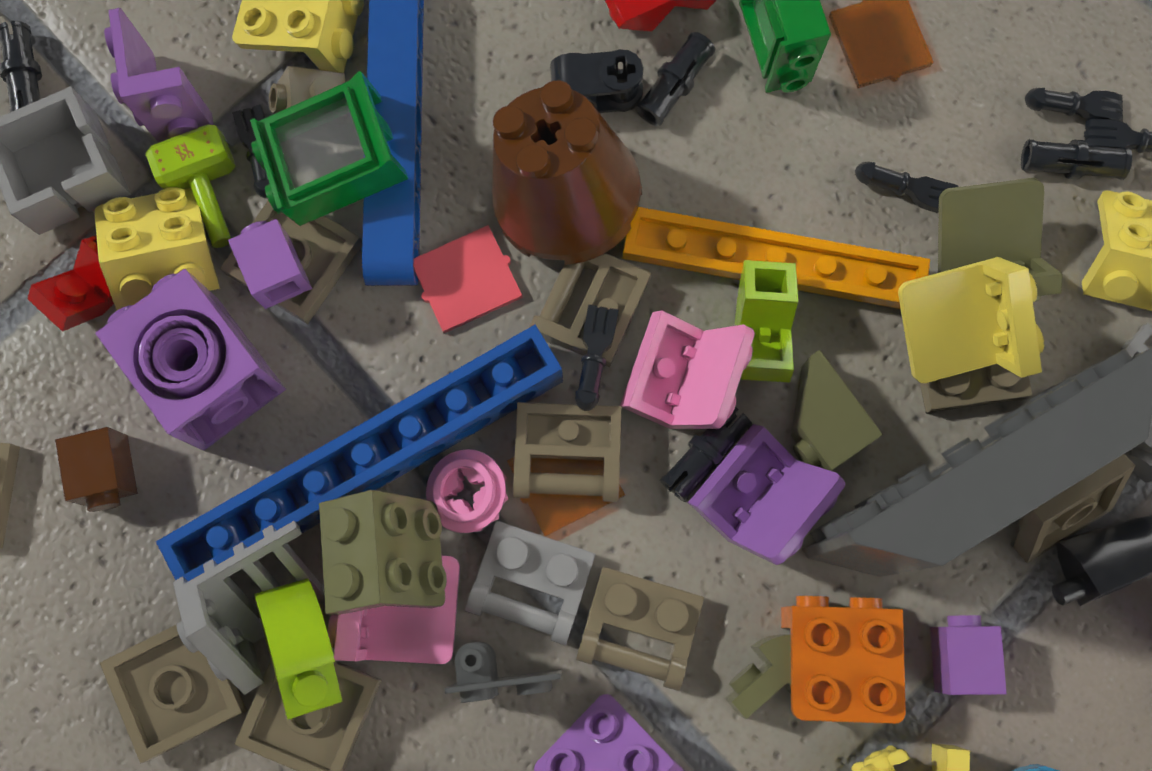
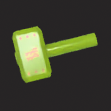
[146,124,236,248]

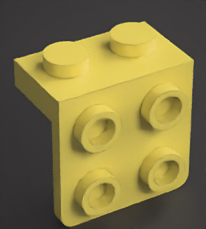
[232,0,364,73]
[94,187,220,310]
[1082,190,1152,311]
[898,257,1044,383]

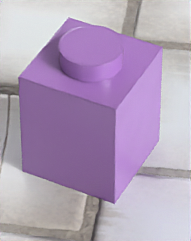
[228,219,312,309]
[930,615,1007,695]

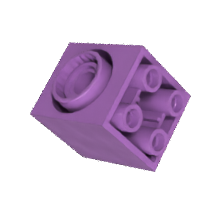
[95,269,286,451]

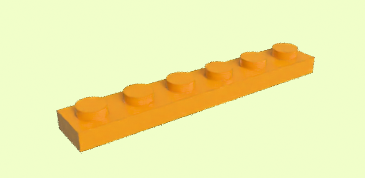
[622,207,930,309]

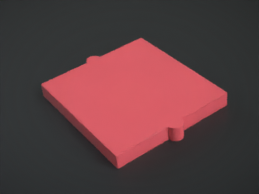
[414,225,523,333]

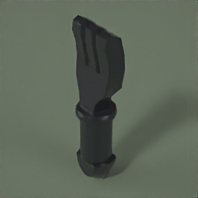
[1025,88,1123,122]
[232,104,270,199]
[1084,119,1152,153]
[855,161,959,213]
[575,304,619,411]

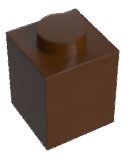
[55,427,138,512]

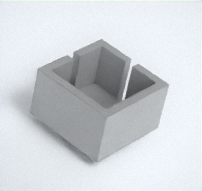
[0,86,131,235]

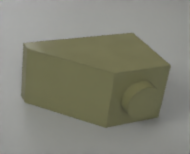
[791,350,883,471]

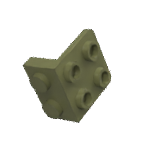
[938,178,1063,302]
[319,490,447,615]

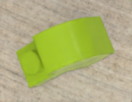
[735,260,798,383]
[254,578,343,720]

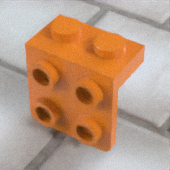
[781,596,906,724]

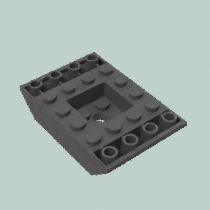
[802,348,1152,577]

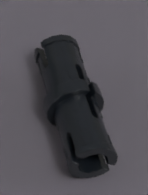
[0,21,42,112]
[636,32,716,126]
[1021,139,1132,180]
[660,407,753,502]

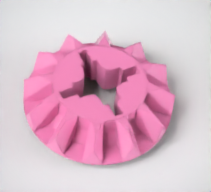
[426,449,508,533]

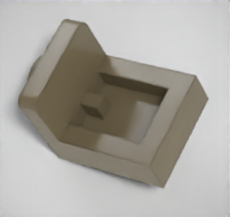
[269,66,349,126]

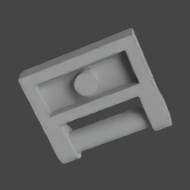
[465,520,596,646]

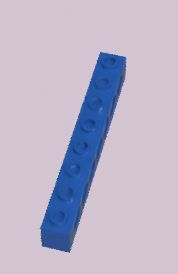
[156,324,563,582]

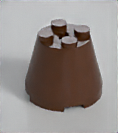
[492,80,642,265]

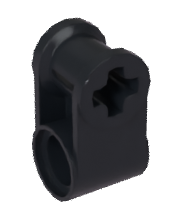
[550,49,644,113]

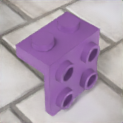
[104,8,214,142]
[688,424,845,565]
[534,694,685,771]

